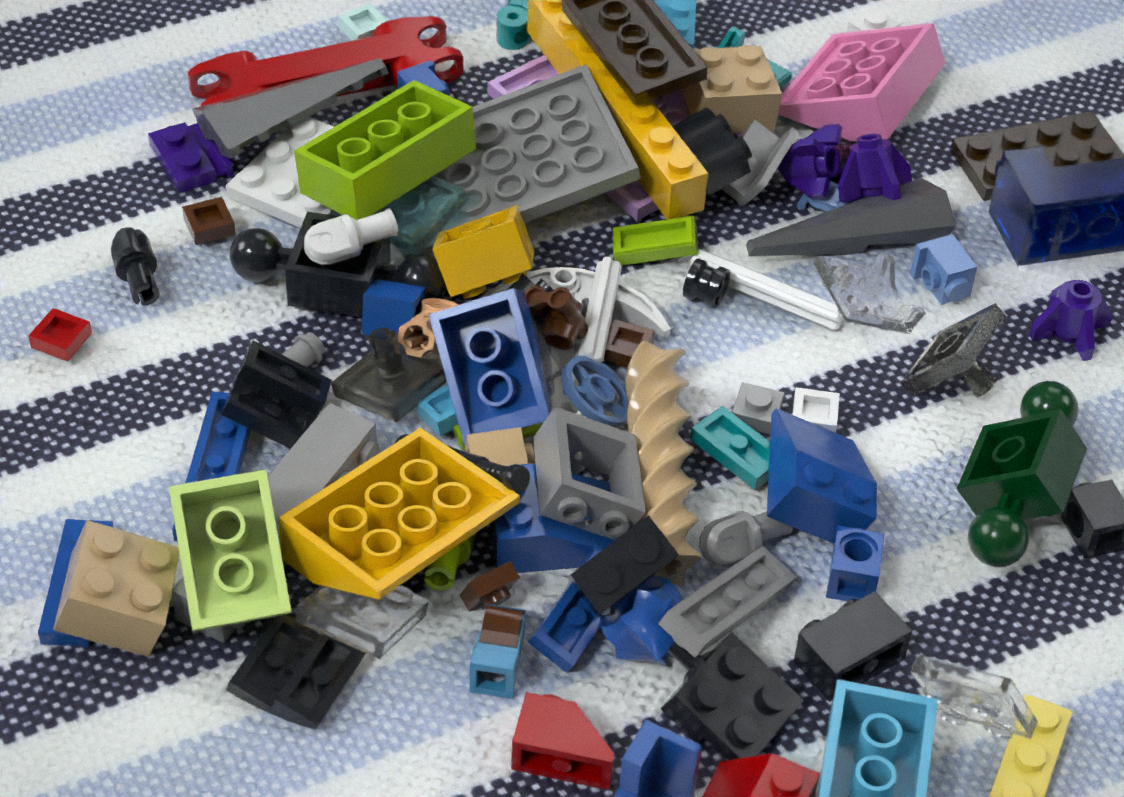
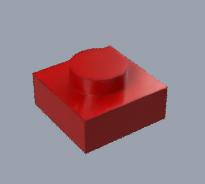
[28,308,92,362]

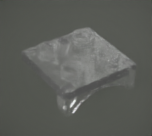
[813,253,926,334]

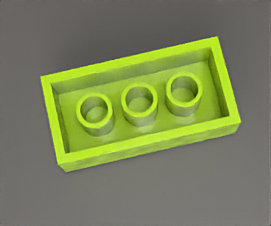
[294,80,476,220]

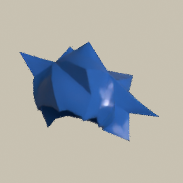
[600,576,682,667]

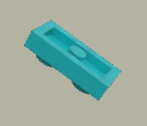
[690,406,770,490]

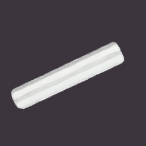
[578,257,622,363]

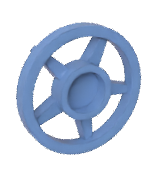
[561,356,629,428]

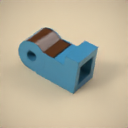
[469,604,527,699]

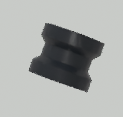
[683,258,731,308]

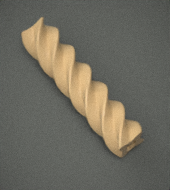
[626,341,702,586]

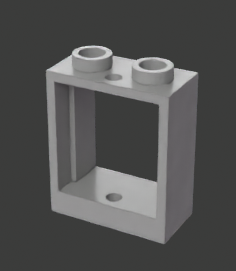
[533,407,646,540]

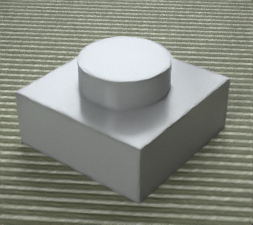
[732,382,785,435]

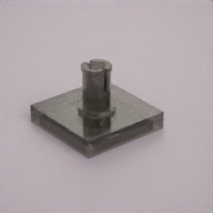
[900,303,1006,398]
[331,328,447,423]

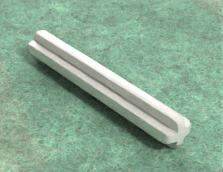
[690,249,846,330]

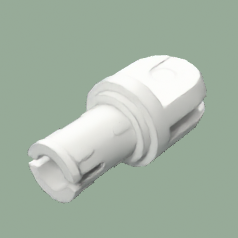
[304,209,398,265]

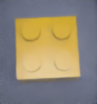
[432,205,535,298]

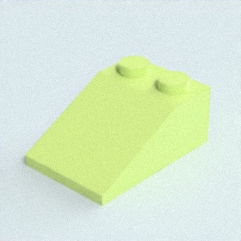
[169,469,292,632]

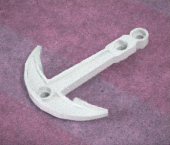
[481,267,671,474]

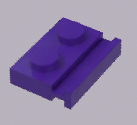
[148,122,234,193]

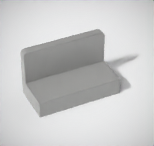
[721,119,799,206]

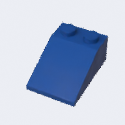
[428,288,551,445]
[767,408,877,543]
[489,464,615,573]

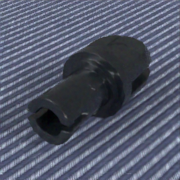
[111,227,160,306]

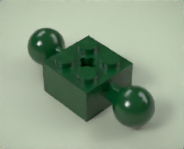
[957,381,1087,567]

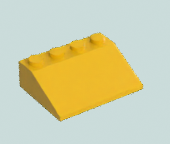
[279,427,520,599]

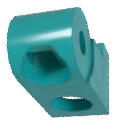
[496,0,532,50]

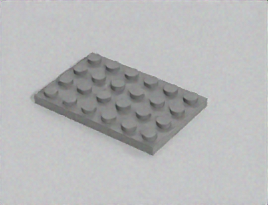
[385,65,641,259]

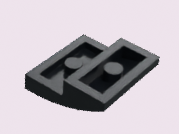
[221,340,332,449]
[226,614,367,730]

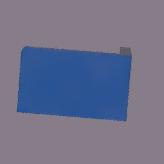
[613,719,702,797]

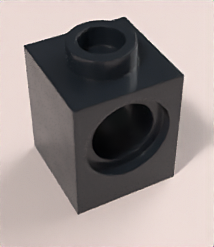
[1061,479,1124,559]

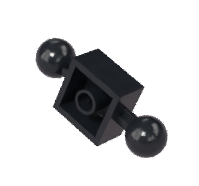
[229,211,448,317]

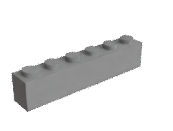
[172,403,380,643]

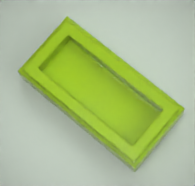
[613,216,698,266]

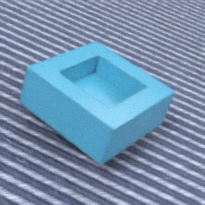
[415,384,459,436]

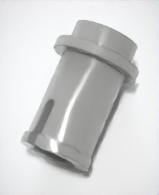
[282,332,325,367]

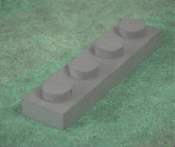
[659,546,797,658]

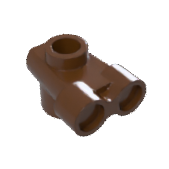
[525,286,588,350]

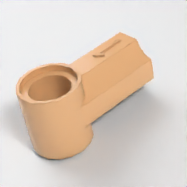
[398,298,459,358]

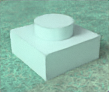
[338,3,388,41]

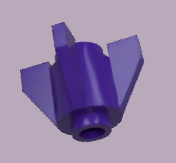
[778,124,844,200]
[838,134,912,203]
[1029,280,1113,361]

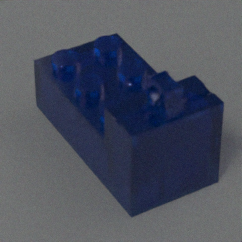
[988,146,1124,266]

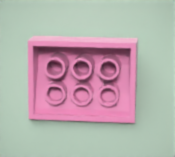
[778,23,946,142]

